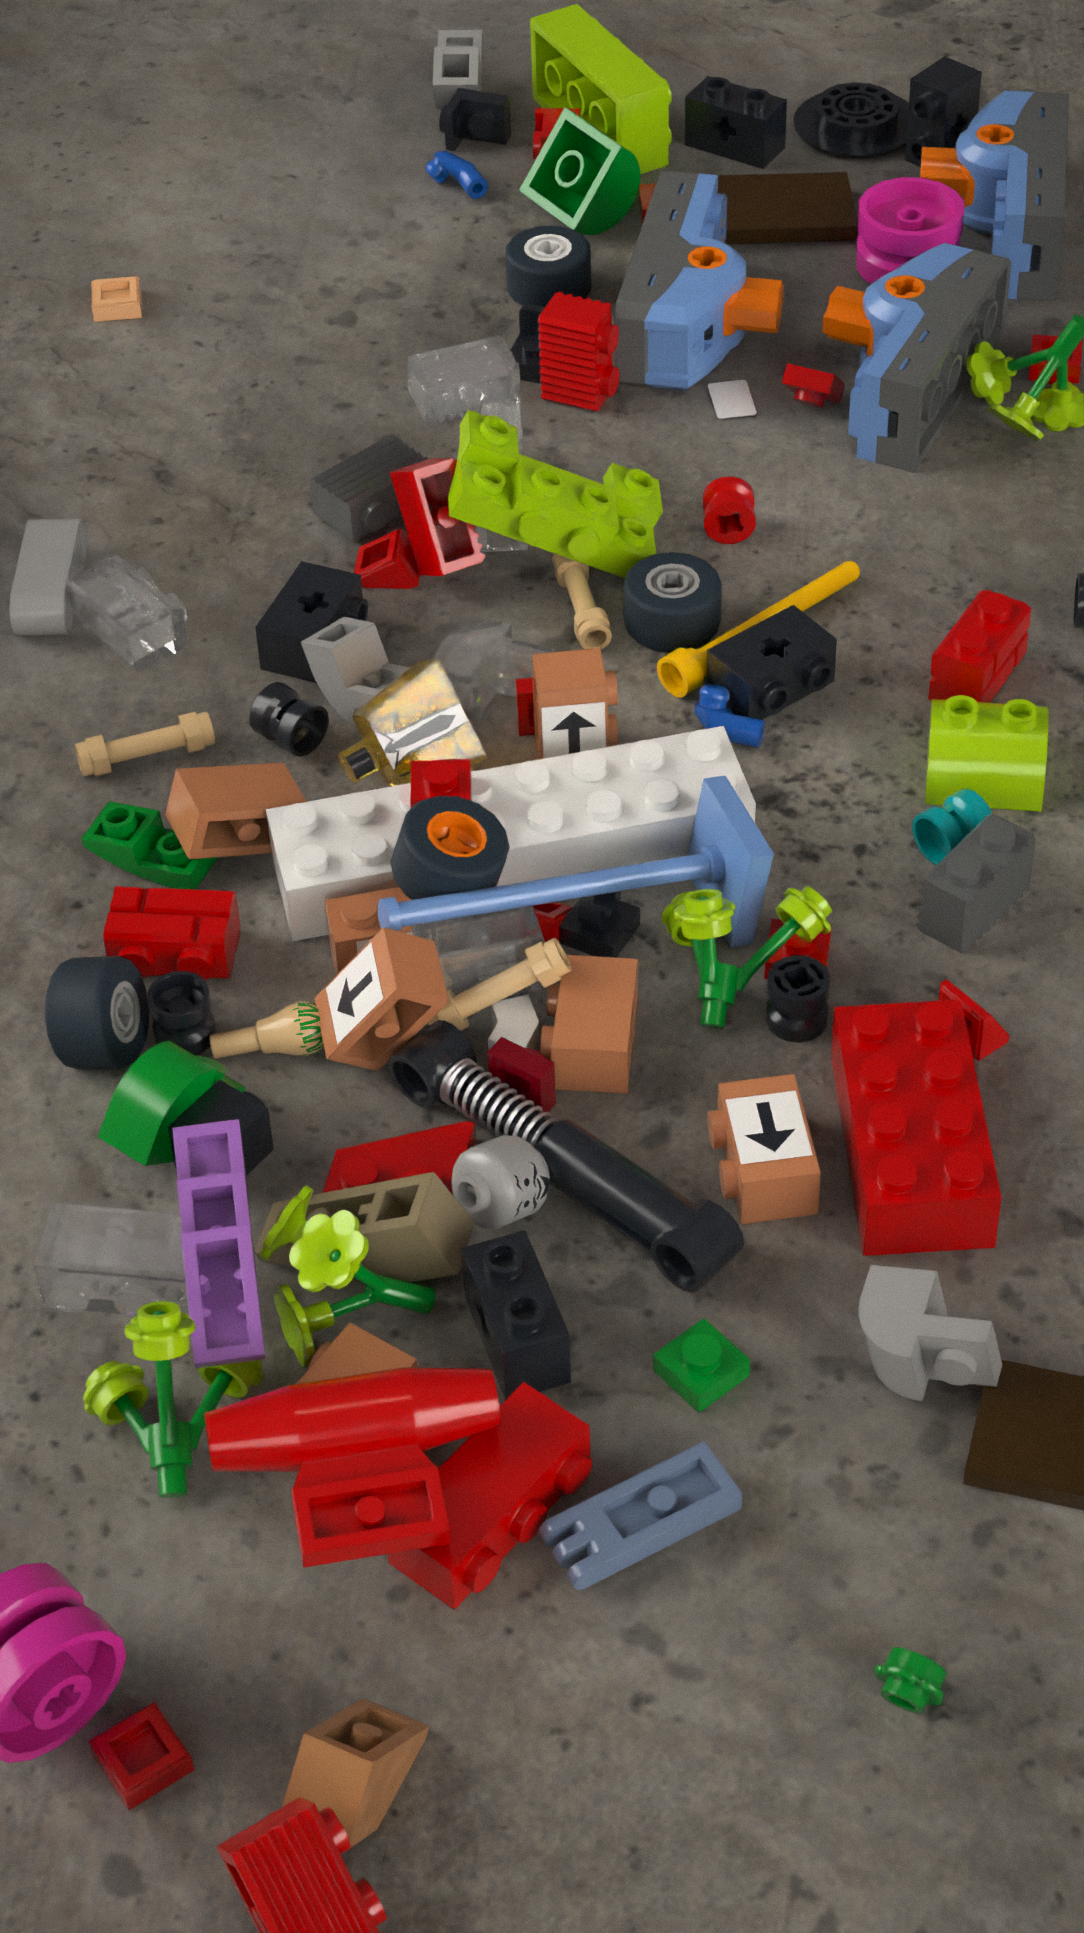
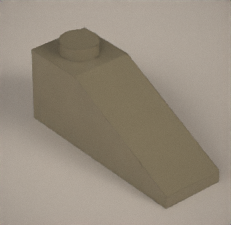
[255,1172,475,1282]

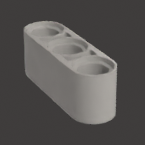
[9,519,87,636]

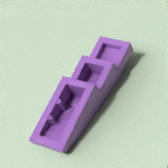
[172,1119,266,1368]

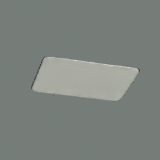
[708,380,757,419]

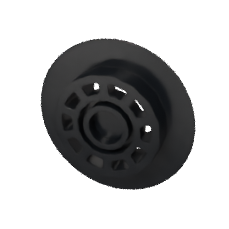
[794,82,909,158]

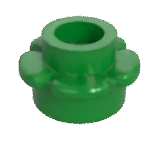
[874,1647,947,1714]

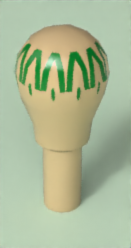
[210,1001,324,1059]

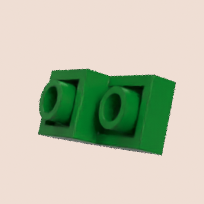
[81,801,218,890]

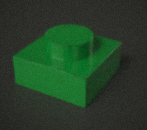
[653,1318,750,1413]

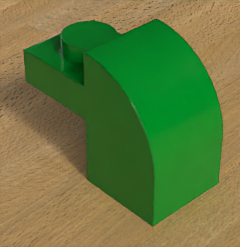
[97,1041,246,1166]

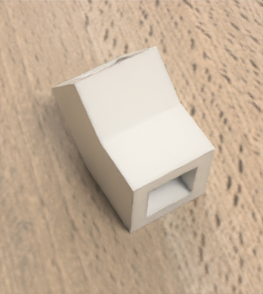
[488,994,540,1051]

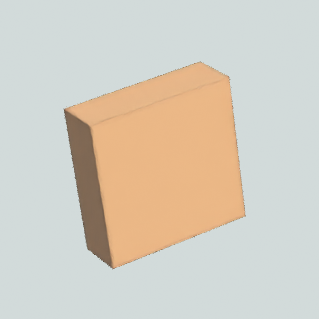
[91,276,142,322]

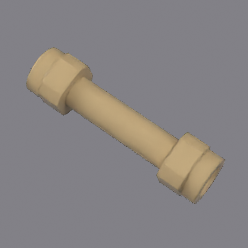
[552,553,612,649]
[74,711,215,777]
[428,938,572,1031]

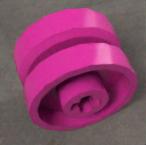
[856,177,964,284]
[0,1563,127,1763]

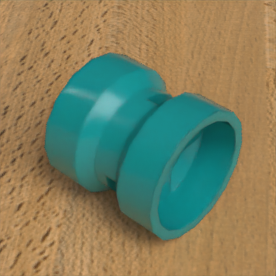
[912,788,992,865]

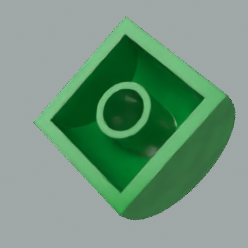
[519,107,641,235]

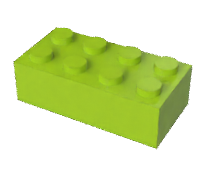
[530,4,672,174]

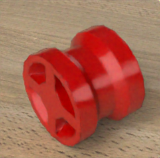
[703,476,756,544]

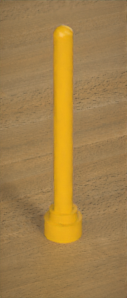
[657,561,860,698]

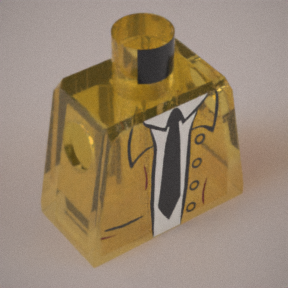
[338,660,488,787]

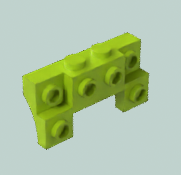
[448,409,663,578]

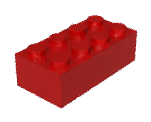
[831,999,1002,1256]

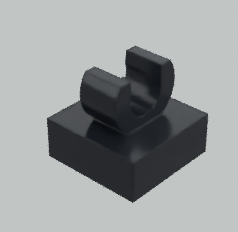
[559,891,640,958]

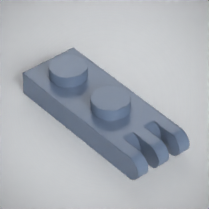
[538,1441,742,1590]

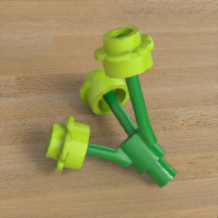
[661,886,832,1029]
[83,1301,264,1498]

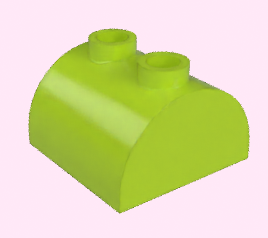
[925,695,1049,812]

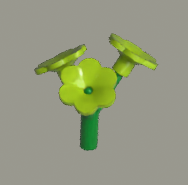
[966,315,1084,442]
[259,1185,436,1367]

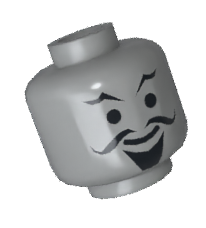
[451,1135,550,1229]

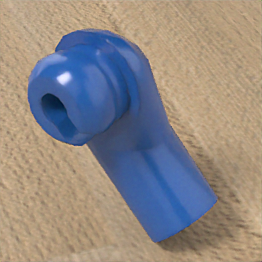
[426,150,488,199]
[695,684,765,748]

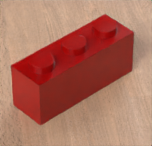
[388,1382,592,1610]

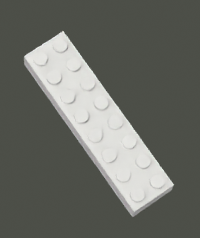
[266,726,756,941]

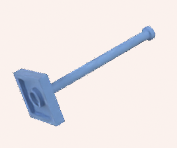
[377,775,774,947]

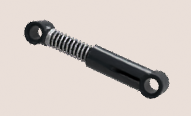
[388,1020,745,1293]

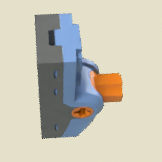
[920,91,1069,301]
[615,170,784,391]
[822,243,1011,473]

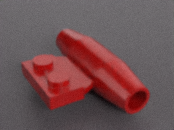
[204,1367,500,1568]

